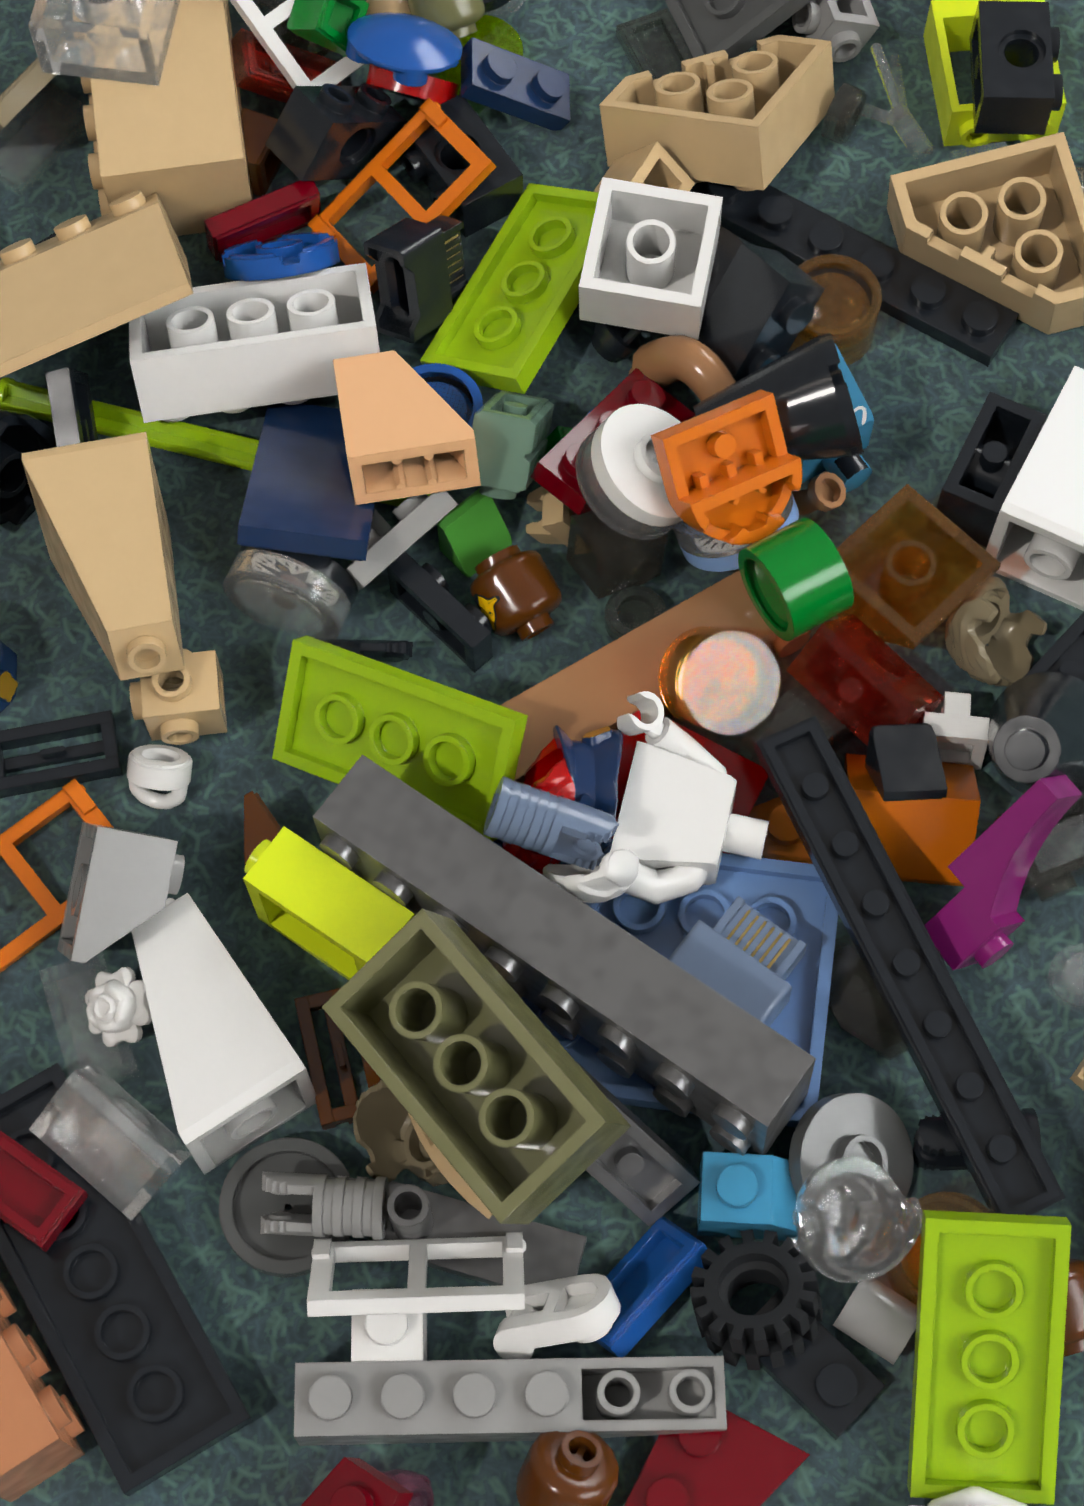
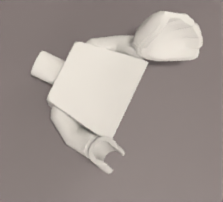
[543,691,769,904]

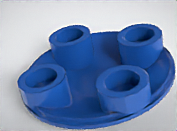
[346,12,462,87]

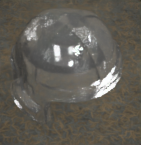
[792,1156,922,1283]

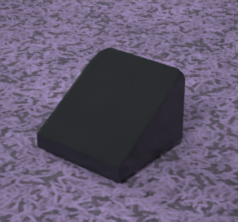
[865,723,948,801]

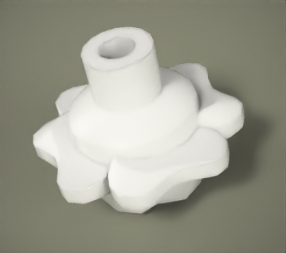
[85,967,152,1047]

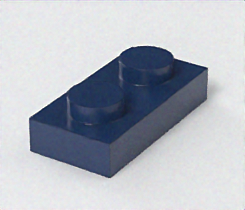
[461,37,571,131]

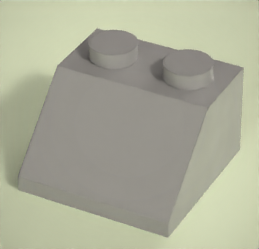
[57,822,185,963]

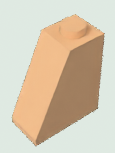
[333,350,481,505]

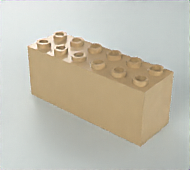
[73,0,254,236]

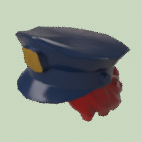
[502,725,623,875]

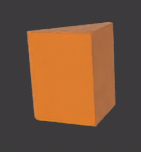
[844,753,981,887]

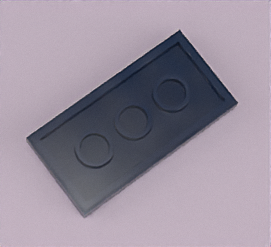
[237,403,375,561]

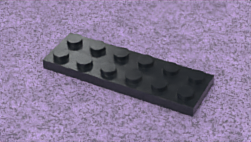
[0,1063,253,1496]

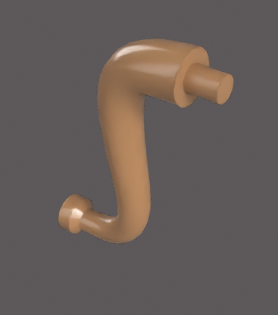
[629,335,846,515]

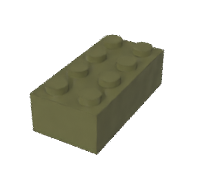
[322,908,631,1224]

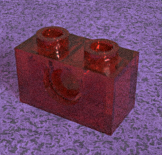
[786,614,944,745]

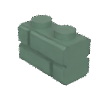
[472,390,554,500]

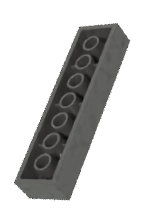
[313,754,816,1156]

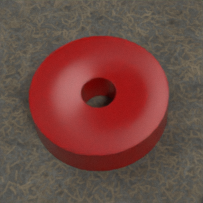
[366,64,460,104]

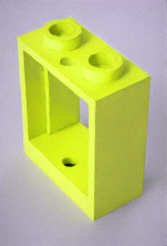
[923,0,1067,148]
[243,826,415,980]

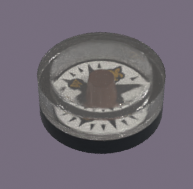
[223,546,358,639]

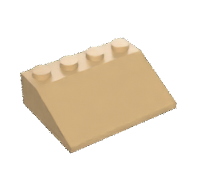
[0,190,194,377]

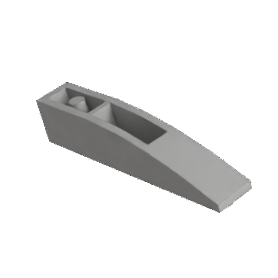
[294,1356,727,1446]

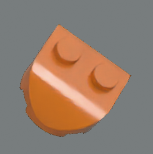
[651,390,802,545]

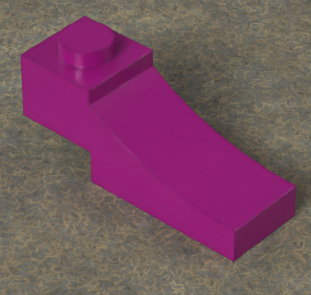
[924,774,1083,971]

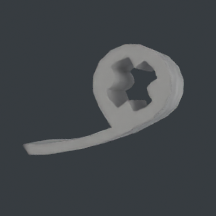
[833,1226,921,1365]

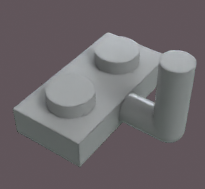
[345,491,458,591]

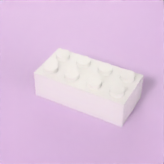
[129,263,380,423]

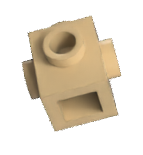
[129,649,228,745]

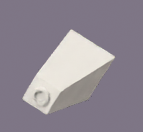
[980,366,1084,611]
[131,893,317,1175]

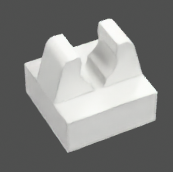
[923,691,990,770]

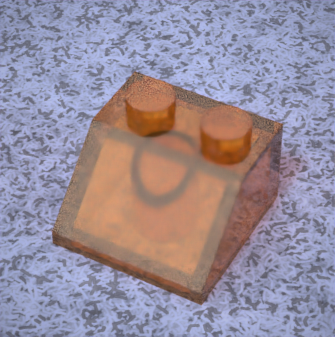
[836,484,1001,650]

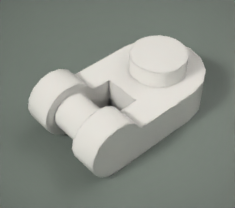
[493,1273,621,1359]

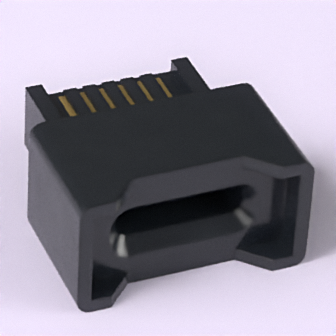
[363,215,468,344]

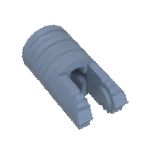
[483,776,619,870]

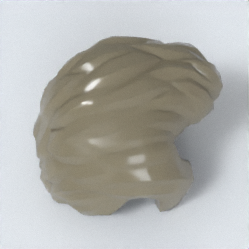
[945,575,1047,687]
[353,1080,449,1187]

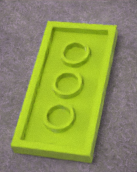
[420,183,599,394]
[272,635,528,842]
[907,1210,1072,1505]

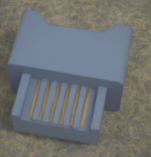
[668,896,807,1027]

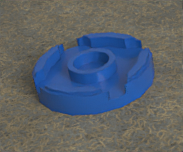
[222,232,340,281]

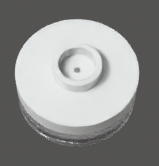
[575,404,683,540]

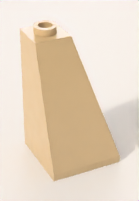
[22,432,185,681]

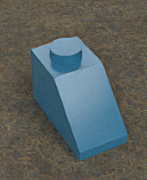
[697,1151,834,1243]

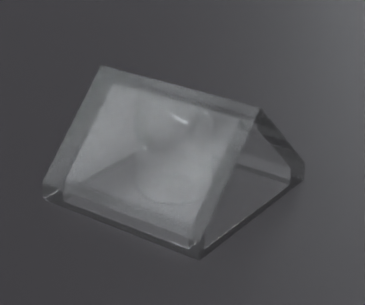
[29,1063,192,1221]

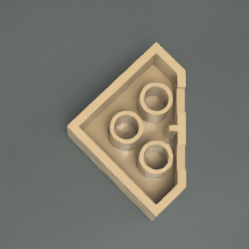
[599,35,835,191]
[887,132,1084,335]

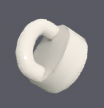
[126,744,193,809]

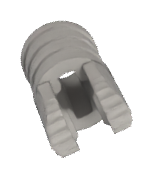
[260,1171,389,1240]

